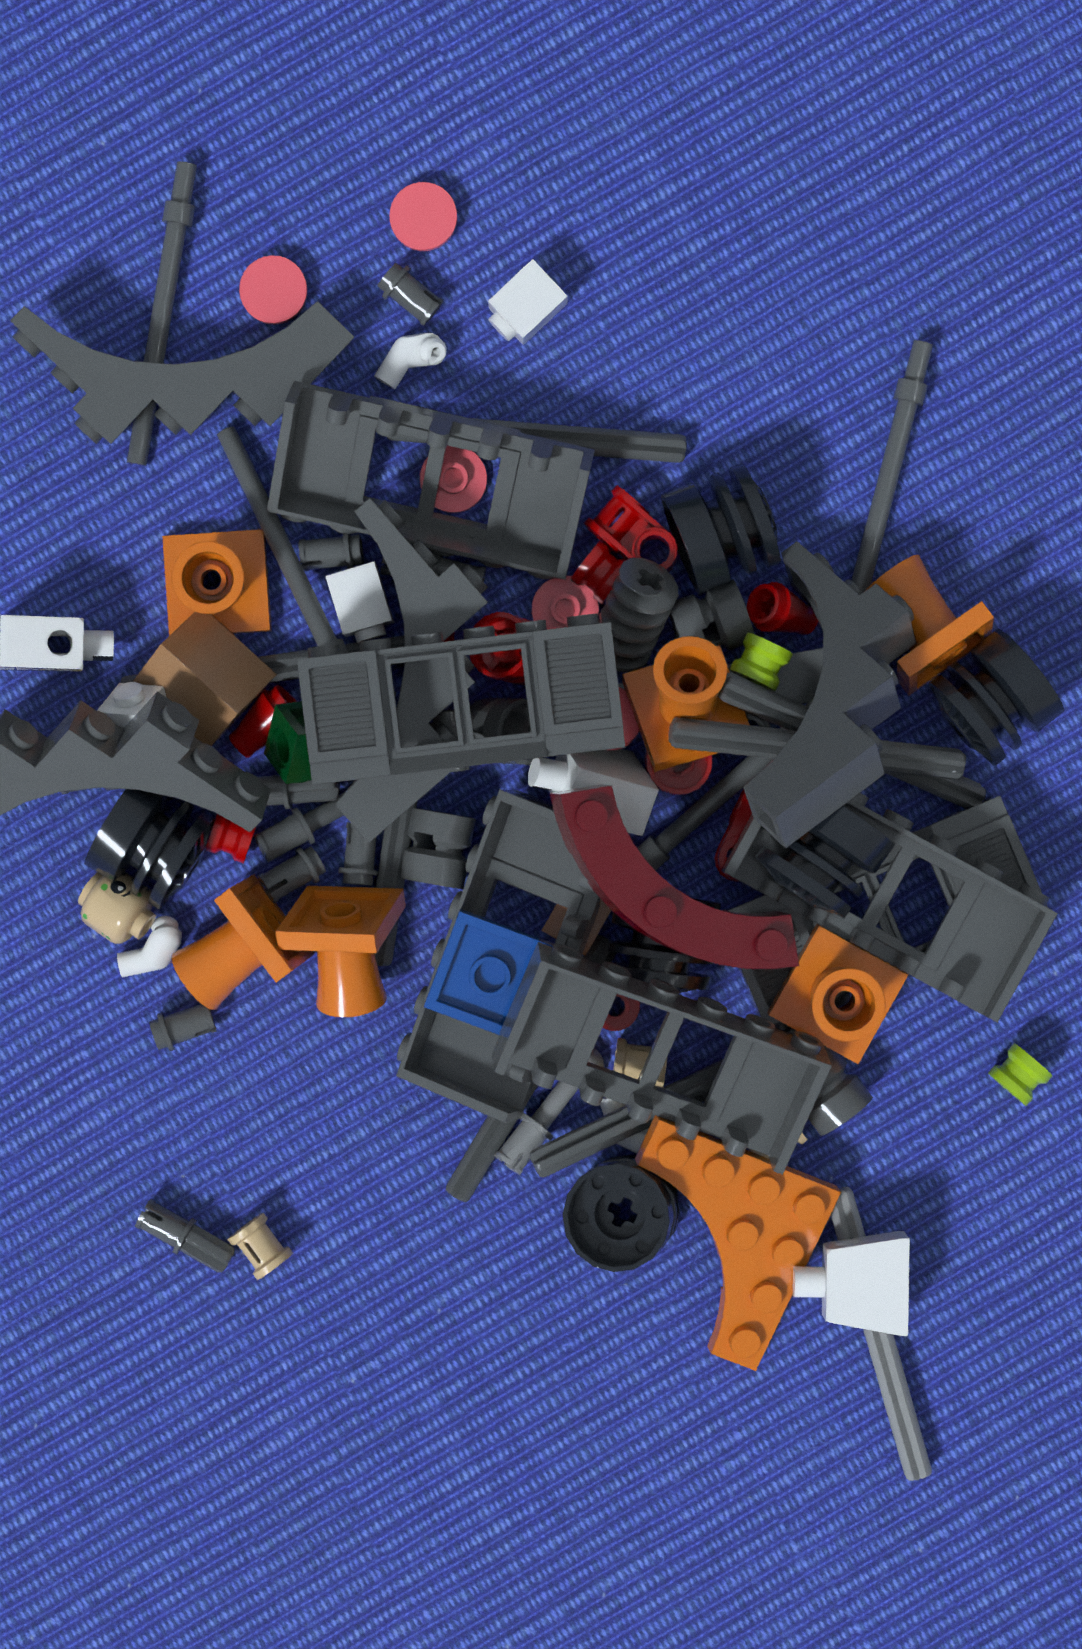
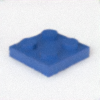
[424,909,554,1035]

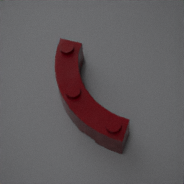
[550,784,799,969]

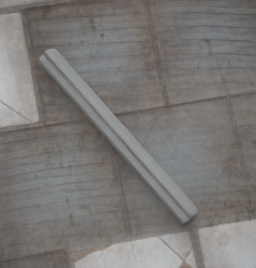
[831,1187,932,1481]

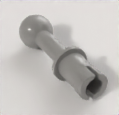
[494,1048,604,1175]

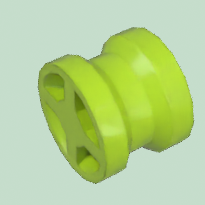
[729,632,793,691]
[988,1043,1053,1106]

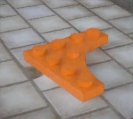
[635,1115,841,1371]

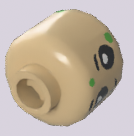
[78,872,156,944]

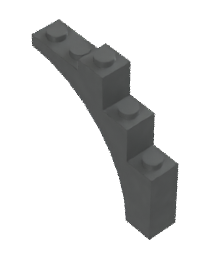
[10,301,354,444]
[335,498,488,843]
[743,541,917,849]
[0,691,271,832]

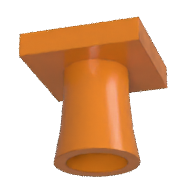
[162,529,272,636]
[865,554,994,696]
[622,636,750,772]
[171,874,314,1010]
[275,886,406,1017]
[767,924,908,1064]

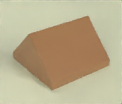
[133,612,277,746]

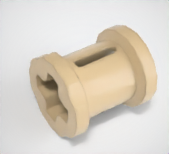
[613,1038,667,1088]
[227,1213,293,1280]

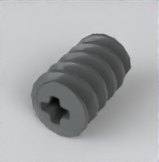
[598,558,679,672]

